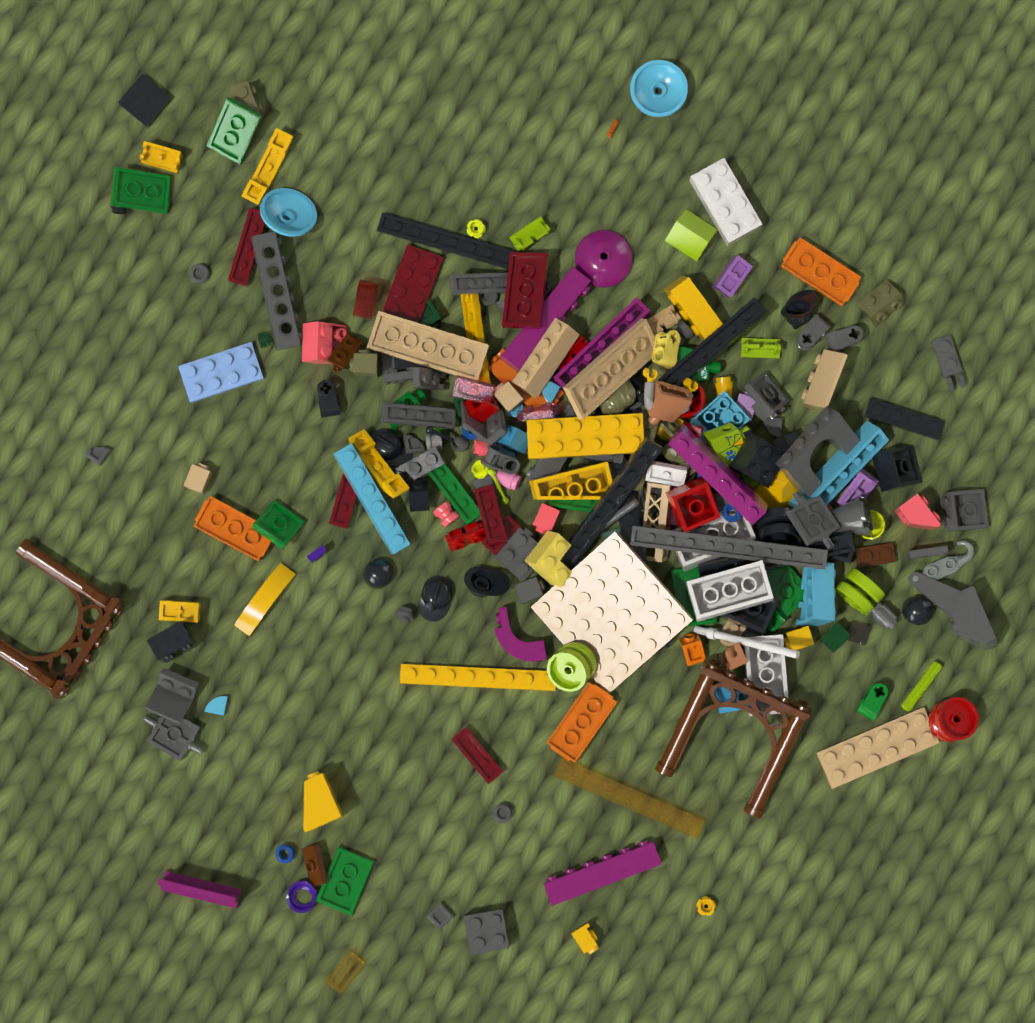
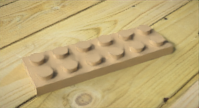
[367,311,489,383]
[563,318,655,420]
[816,707,939,789]

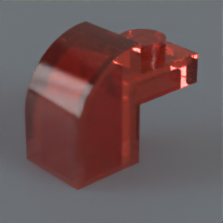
[353,279,380,320]

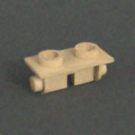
[646,305,681,337]

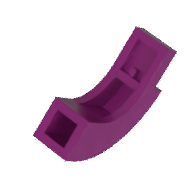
[494,607,547,662]

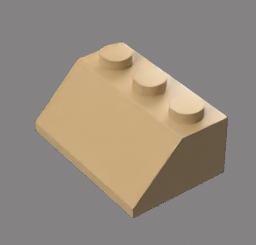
[800,349,848,412]

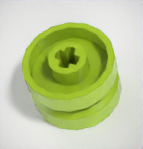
[835,568,885,616]
[547,642,597,692]

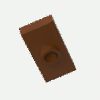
[302,844,328,886]

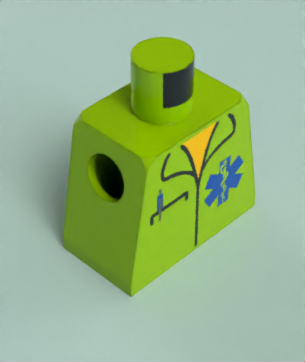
[703,423,751,466]

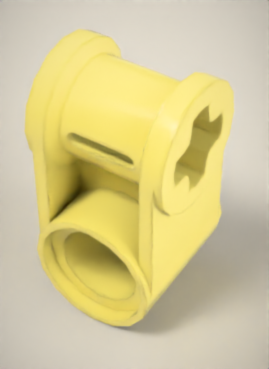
[651,330,681,369]

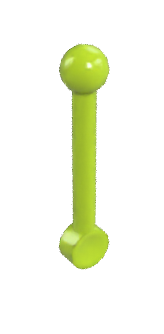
[488,469,509,505]

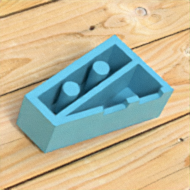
[796,562,836,627]

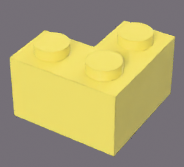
[525,531,573,588]

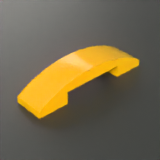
[242,128,293,205]
[348,429,410,498]
[234,563,296,636]

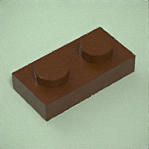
[854,543,896,568]

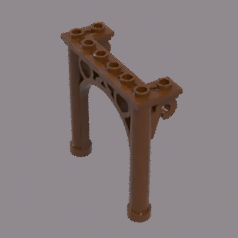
[0,538,125,699]
[655,658,811,818]

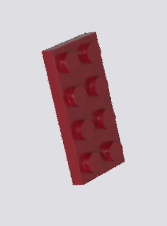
[382,244,444,323]
[502,252,549,329]

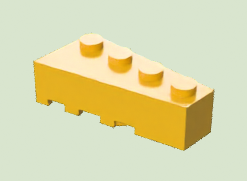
[663,276,722,341]
[529,462,613,500]

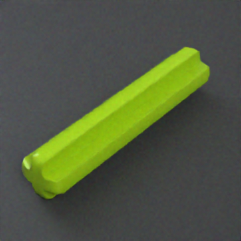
[901,661,942,712]

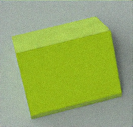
[665,209,718,262]

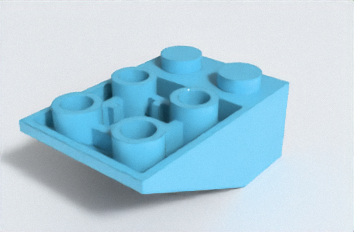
[689,391,750,445]

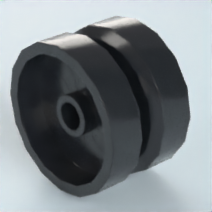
[757,507,801,544]

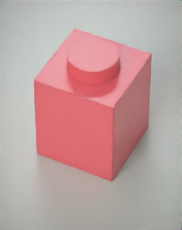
[533,503,560,534]

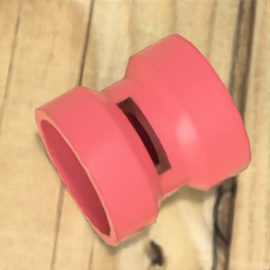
[433,501,460,527]

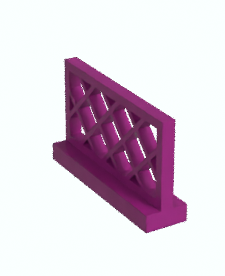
[157,871,242,908]

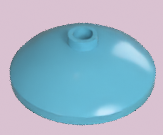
[630,60,688,117]
[260,188,317,237]

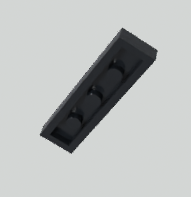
[864,398,944,440]

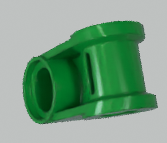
[856,683,888,721]

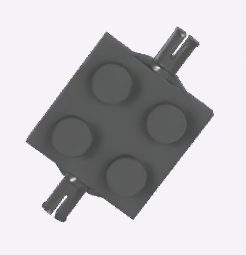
[787,491,841,550]
[143,714,204,761]

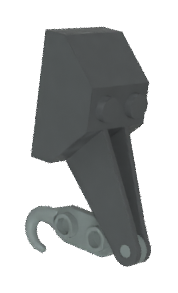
[909,541,998,650]

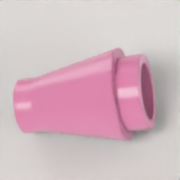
[491,469,522,491]

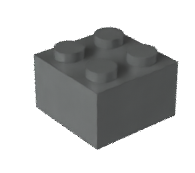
[464,908,509,955]

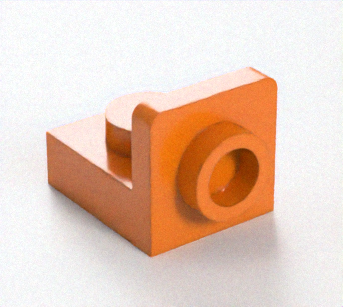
[679,633,706,666]

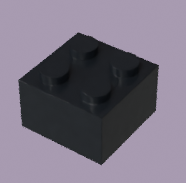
[730,432,784,488]
[147,621,196,663]

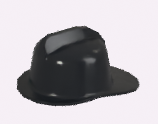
[781,290,818,330]
[371,428,413,467]
[464,567,510,598]
[418,576,454,622]

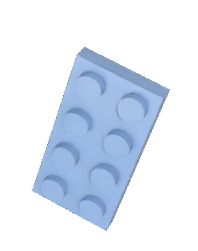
[178,342,264,403]

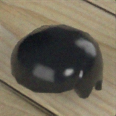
[363,558,394,589]
[902,596,934,626]

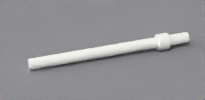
[694,626,800,659]

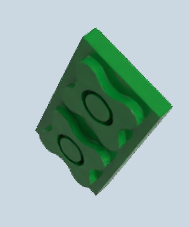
[757,539,804,618]

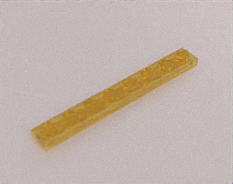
[554,758,704,839]

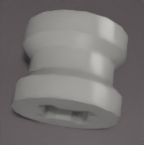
[426,431,443,451]

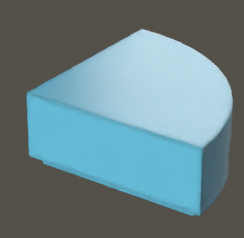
[542,381,560,405]
[205,696,228,716]

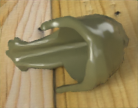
[600,379,636,415]

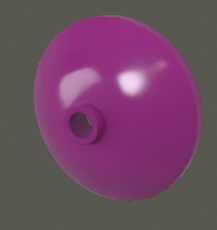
[575,230,633,288]

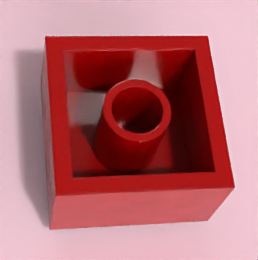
[666,477,720,532]

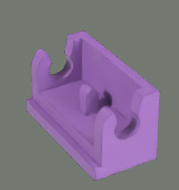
[711,255,753,298]
[837,468,879,505]

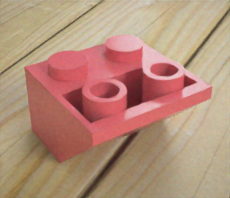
[302,321,347,364]
[895,494,941,530]

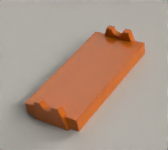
[781,237,861,307]
[488,347,564,419]
[193,496,272,562]
[547,682,617,763]

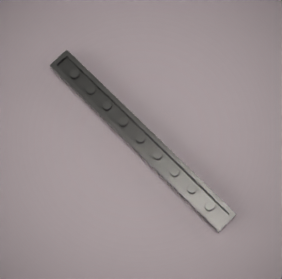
[630,525,828,570]

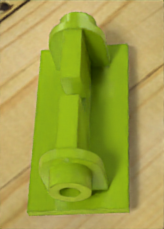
[509,216,550,252]
[741,338,781,359]

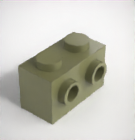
[230,81,264,122]
[350,350,379,378]

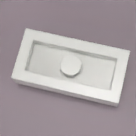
[645,461,687,487]

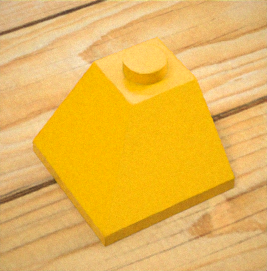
[754,470,798,509]

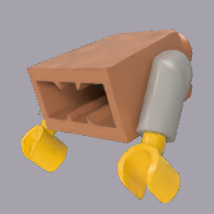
[643,368,698,426]

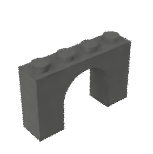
[776,406,860,498]

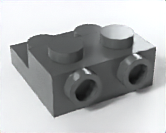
[744,371,790,422]
[940,489,989,532]
[494,527,540,582]

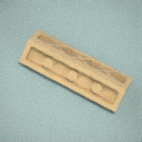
[643,482,675,563]

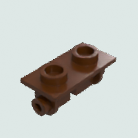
[327,334,363,373]

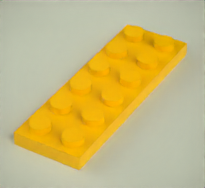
[527,413,645,460]

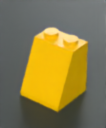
[303,771,343,832]

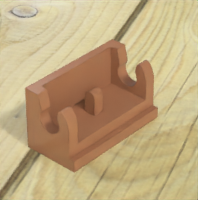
[718,643,748,672]

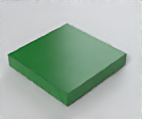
[252,499,306,550]

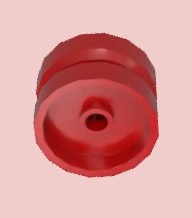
[928,697,979,742]

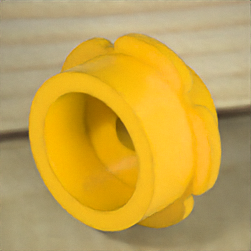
[696,896,716,916]

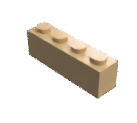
[512,318,579,399]

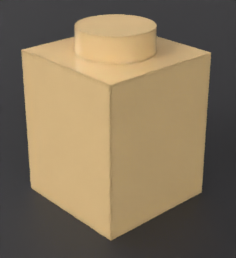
[493,382,523,414]
[183,463,212,494]

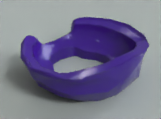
[286,881,317,913]

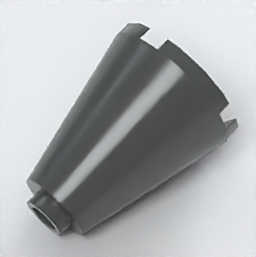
[830,497,873,535]

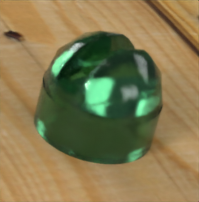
[257,332,272,348]

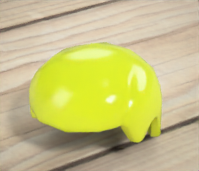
[860,510,886,540]

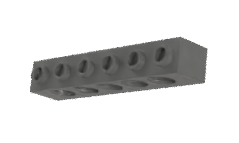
[251,231,302,351]

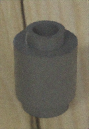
[870,602,898,630]

